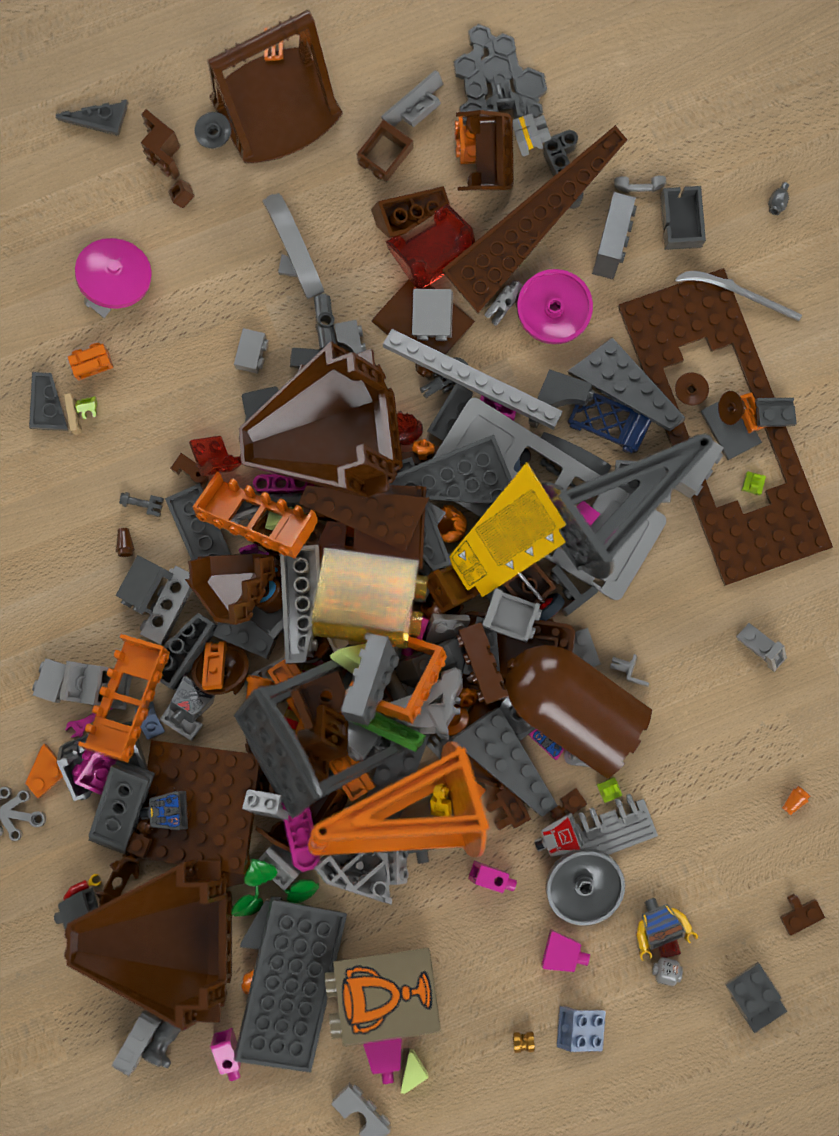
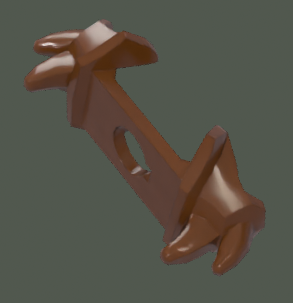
[96,852,140,907]

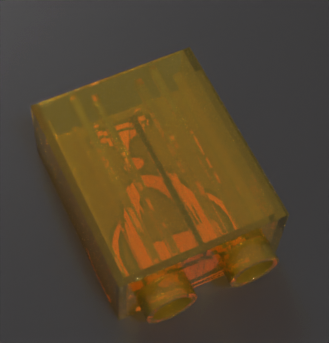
[311,548,428,648]

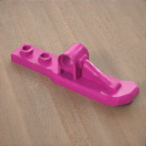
[281,801,320,872]

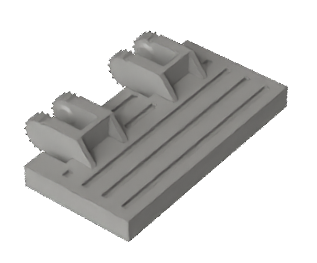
[576,794,658,855]

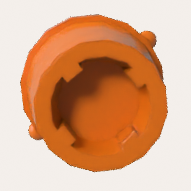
[246,675,274,699]

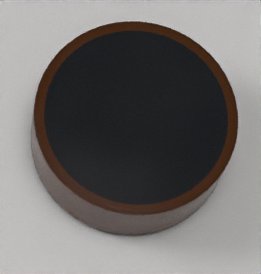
[519,447,531,467]

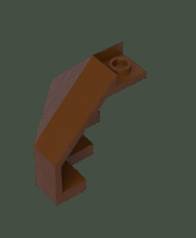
[185,553,275,625]

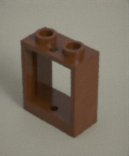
[357,119,413,182]

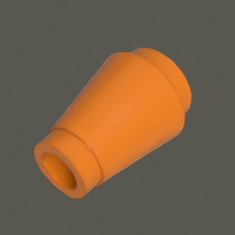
[782,786,811,815]

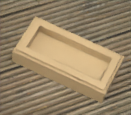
[64,393,82,435]

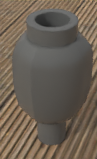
[768,182,789,215]

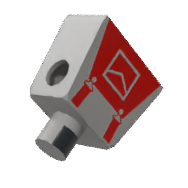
[534,813,585,856]

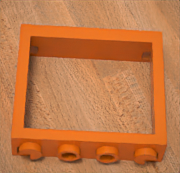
[346,629,447,724]

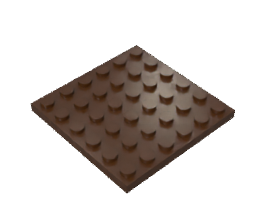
[136,740,261,874]

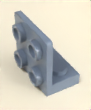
[557,1006,606,1052]

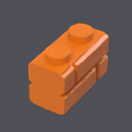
[67,343,114,381]

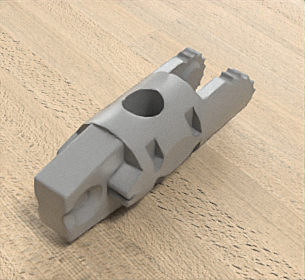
[484,281,523,326]

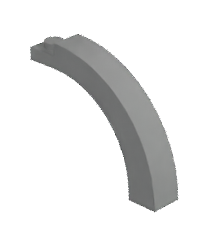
[262,193,325,299]

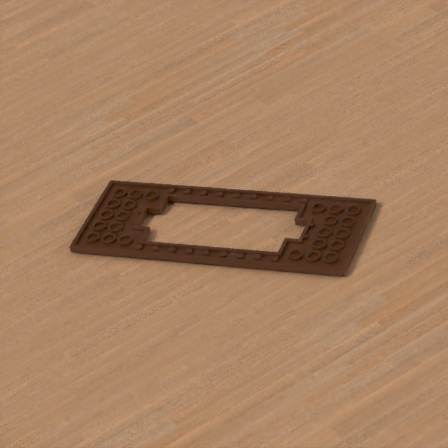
[618,268,833,586]

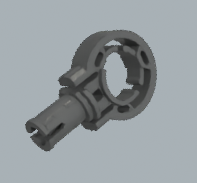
[420,357,469,398]

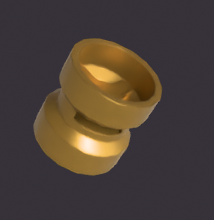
[513,1031,535,1053]

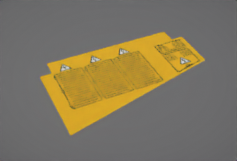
[449,463,566,597]

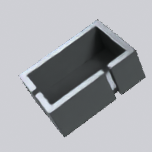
[660,186,706,250]

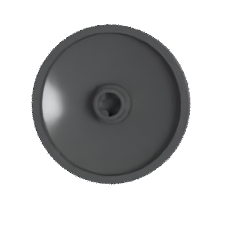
[546,848,625,926]

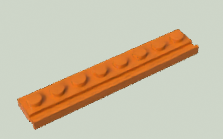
[267,659,376,802]

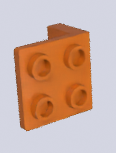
[454,117,476,164]

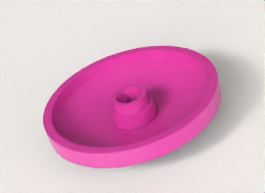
[75,238,152,309]
[517,269,593,344]

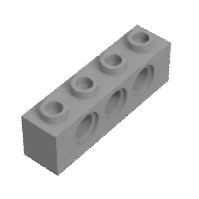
[140,565,192,646]

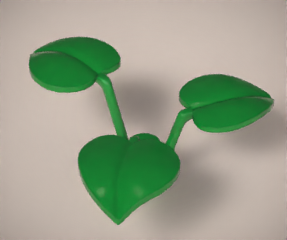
[231,859,319,917]

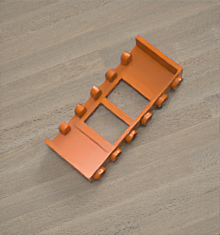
[193,472,318,559]
[78,634,170,763]

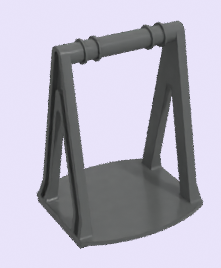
[541,434,713,579]
[234,660,432,819]

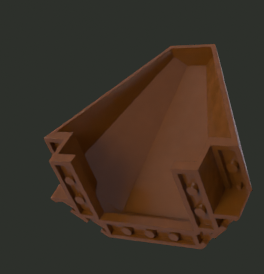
[239,341,403,498]
[64,859,232,1031]

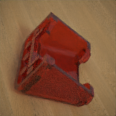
[386,203,475,289]

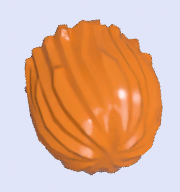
[438,505,467,543]

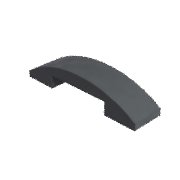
[541,432,611,476]

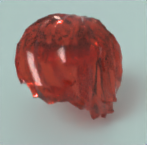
[397,411,423,445]

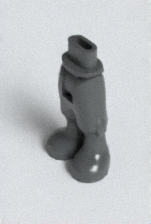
[142,1021,181,1069]

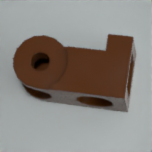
[170,453,208,485]

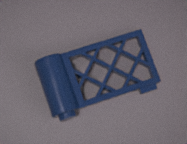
[568,393,652,454]

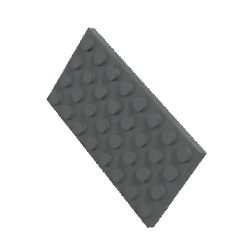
[233,899,347,1073]

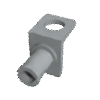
[610,654,649,687]

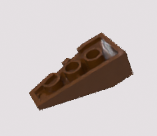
[371,186,450,238]

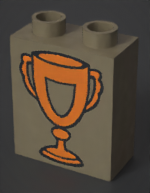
[325,948,441,1046]

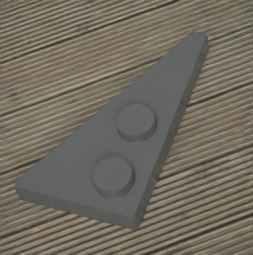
[55,100,129,136]

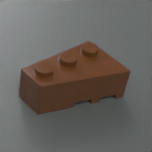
[317,521,348,581]

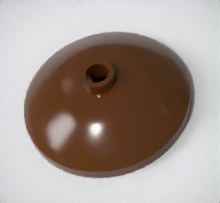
[192,643,250,695]

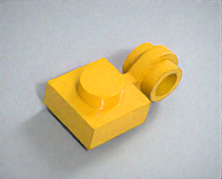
[430,784,452,817]

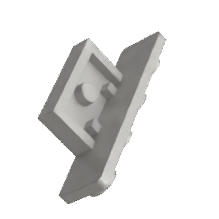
[381,70,443,128]

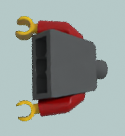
[54,874,102,929]

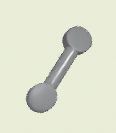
[614,176,666,193]

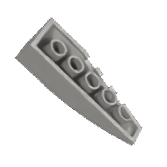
[280,544,321,664]

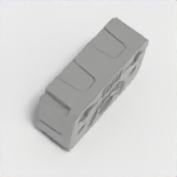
[112,1010,163,1076]

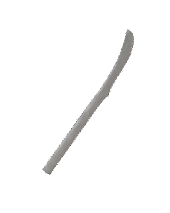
[675,271,802,321]

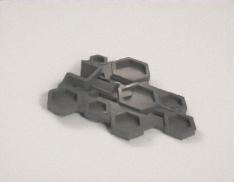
[453,24,547,125]

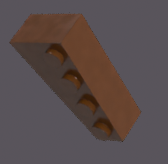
[456,622,509,705]

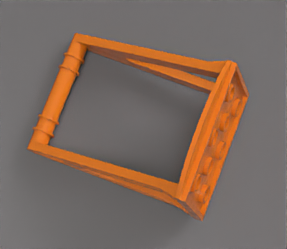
[308,741,489,858]

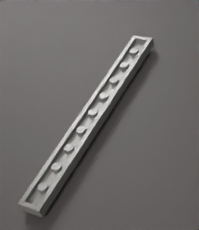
[383,329,563,430]

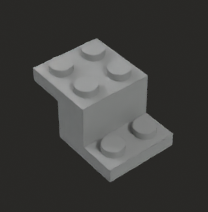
[60,661,132,710]

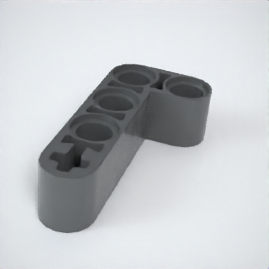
[543,130,584,209]

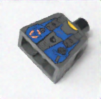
[140,791,188,830]

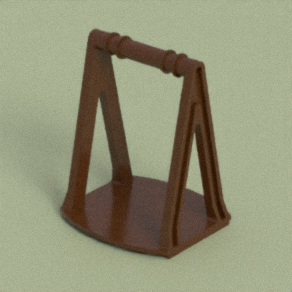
[207,10,343,163]

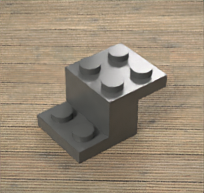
[725,962,788,1033]

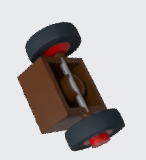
[502,562,565,621]

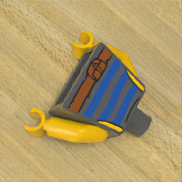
[636,898,698,961]

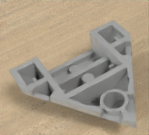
[314,852,392,905]

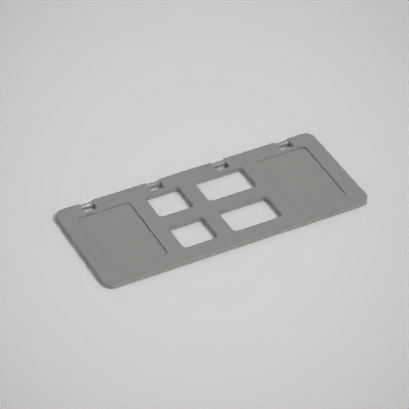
[433,398,666,600]

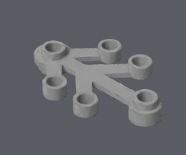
[0,787,46,841]

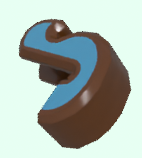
[255,565,283,614]

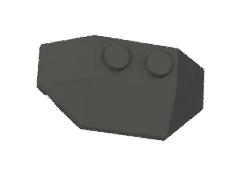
[394,635,466,689]

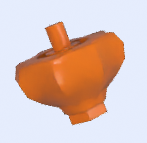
[412,439,435,460]
[458,688,478,708]

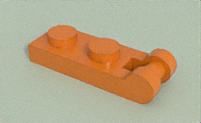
[202,641,227,690]

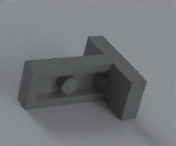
[550,565,598,617]

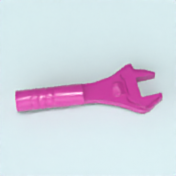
[65,708,113,738]

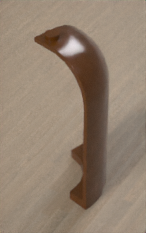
[505,646,652,779]

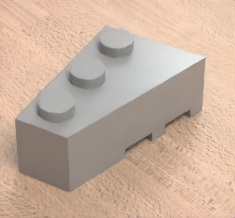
[674,441,724,498]

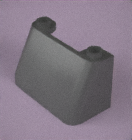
[56,722,149,801]

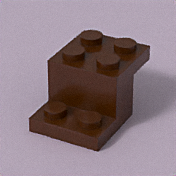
[141,109,180,179]
[297,705,348,782]

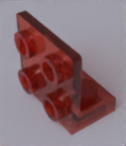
[189,436,242,476]

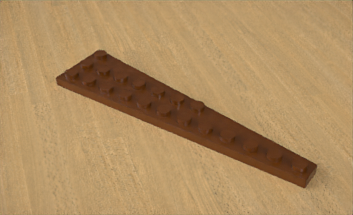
[442,125,628,314]

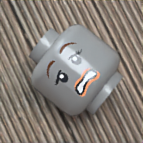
[652,957,683,986]

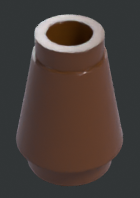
[115,528,135,557]

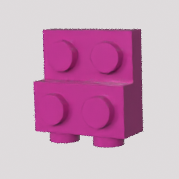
[72,750,117,795]

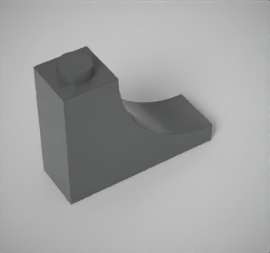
[528,369,595,428]

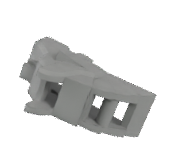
[390,667,463,740]

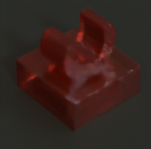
[658,940,681,958]

